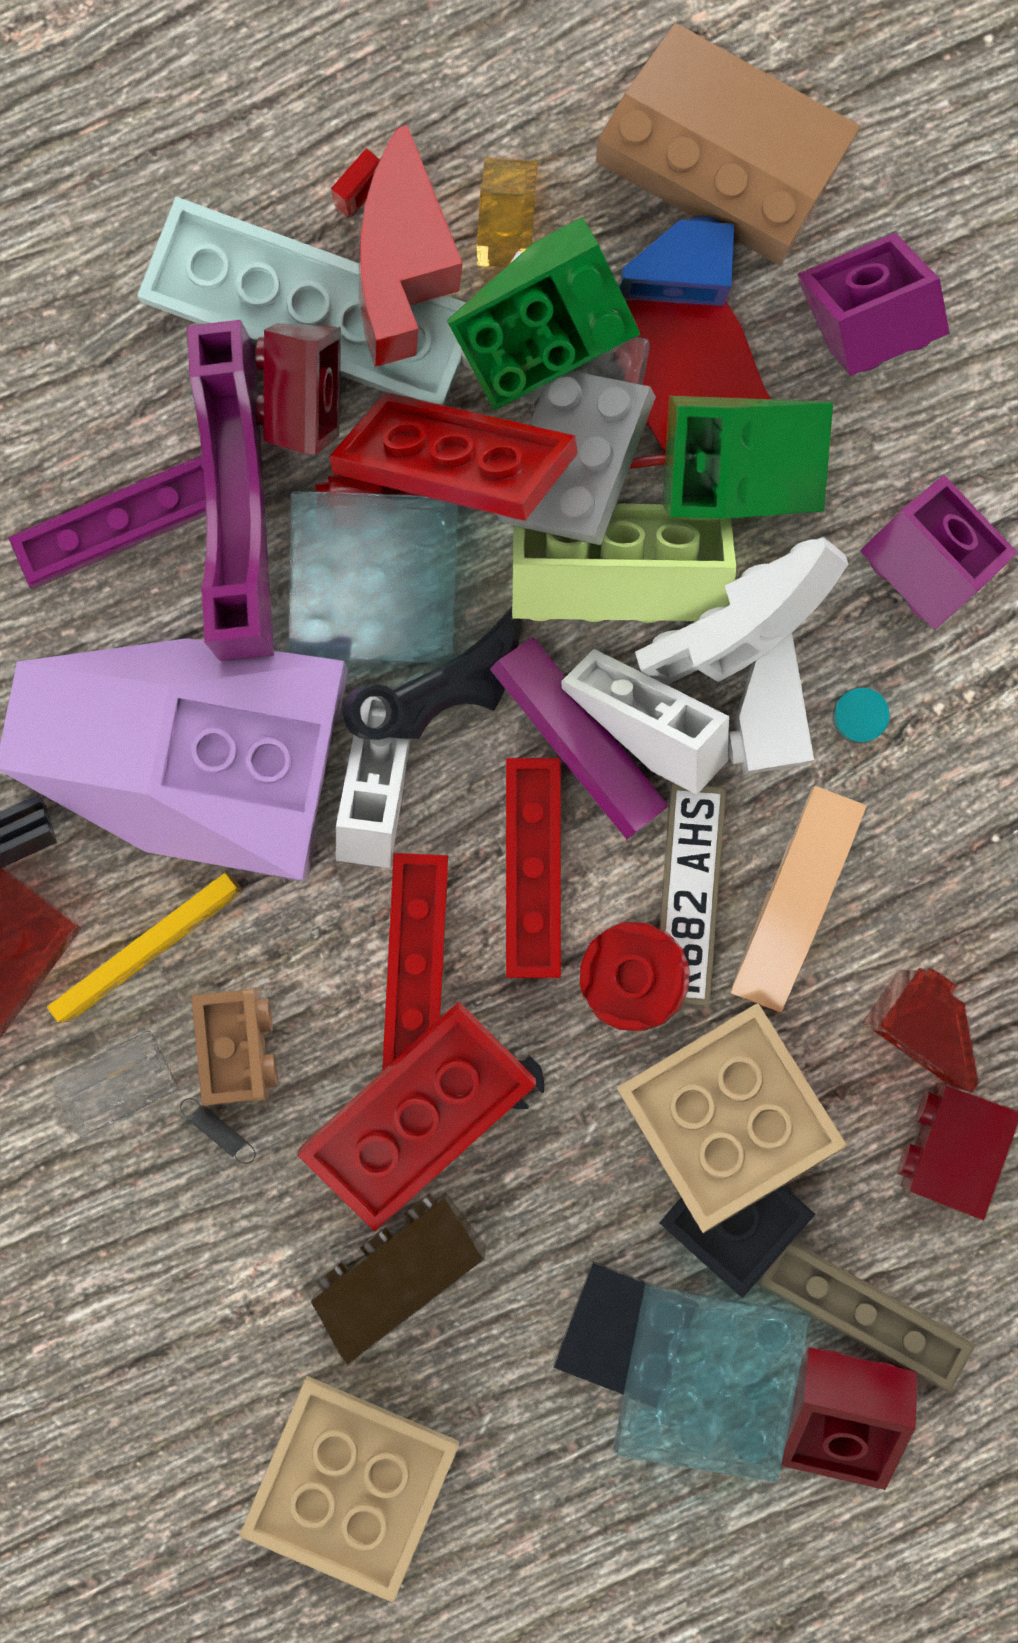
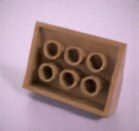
[596,23,861,266]

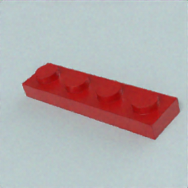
[506,758,561,978]
[382,853,449,1071]

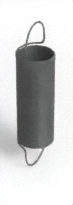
[180,1098,256,1164]

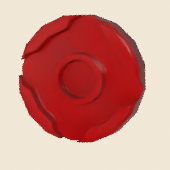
[579,922,690,1031]

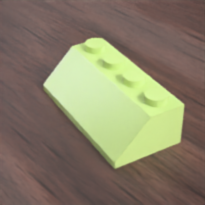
[512,504,736,623]

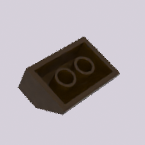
[311,1193,486,1365]

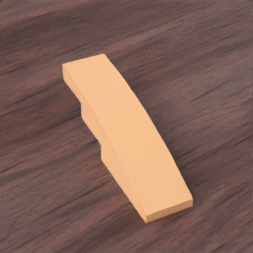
[729,786,867,1013]

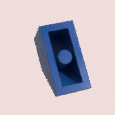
[618,216,734,306]

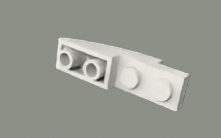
[635,537,848,685]

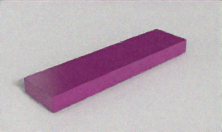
[8,455,206,590]
[490,637,669,840]

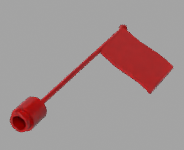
[315,300,771,531]

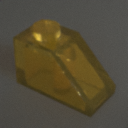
[477,157,538,267]

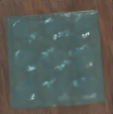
[289,491,458,663]
[613,1284,810,1482]

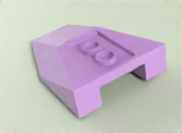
[0,638,349,883]

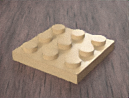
[617,1003,847,1234]
[239,1376,459,1603]

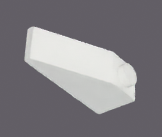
[728,633,814,775]
[562,649,729,795]
[336,696,410,868]

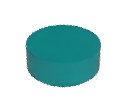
[833,688,890,744]

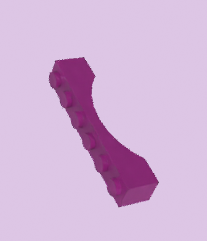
[187,319,274,661]

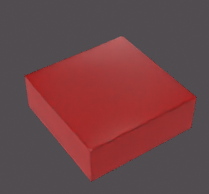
[331,148,380,218]

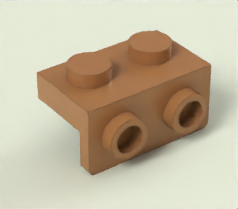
[191,988,278,1106]

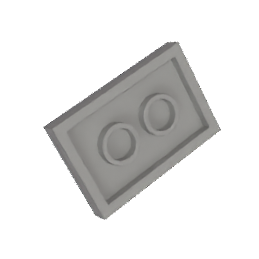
[496,371,656,545]

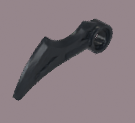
[342,606,521,740]

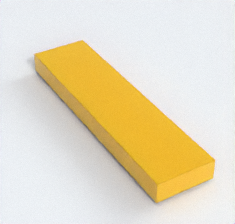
[47,873,243,1023]

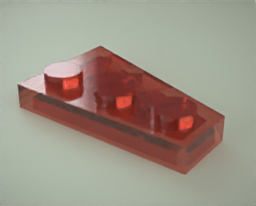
[0,867,83,1038]

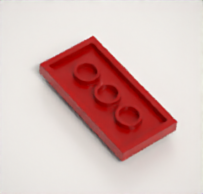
[329,392,578,521]
[297,1001,536,1232]

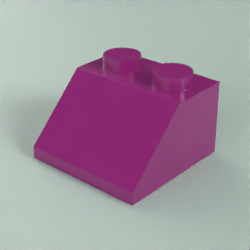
[797,233,950,376]
[860,474,1018,630]

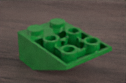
[447,217,641,411]
[662,396,834,519]

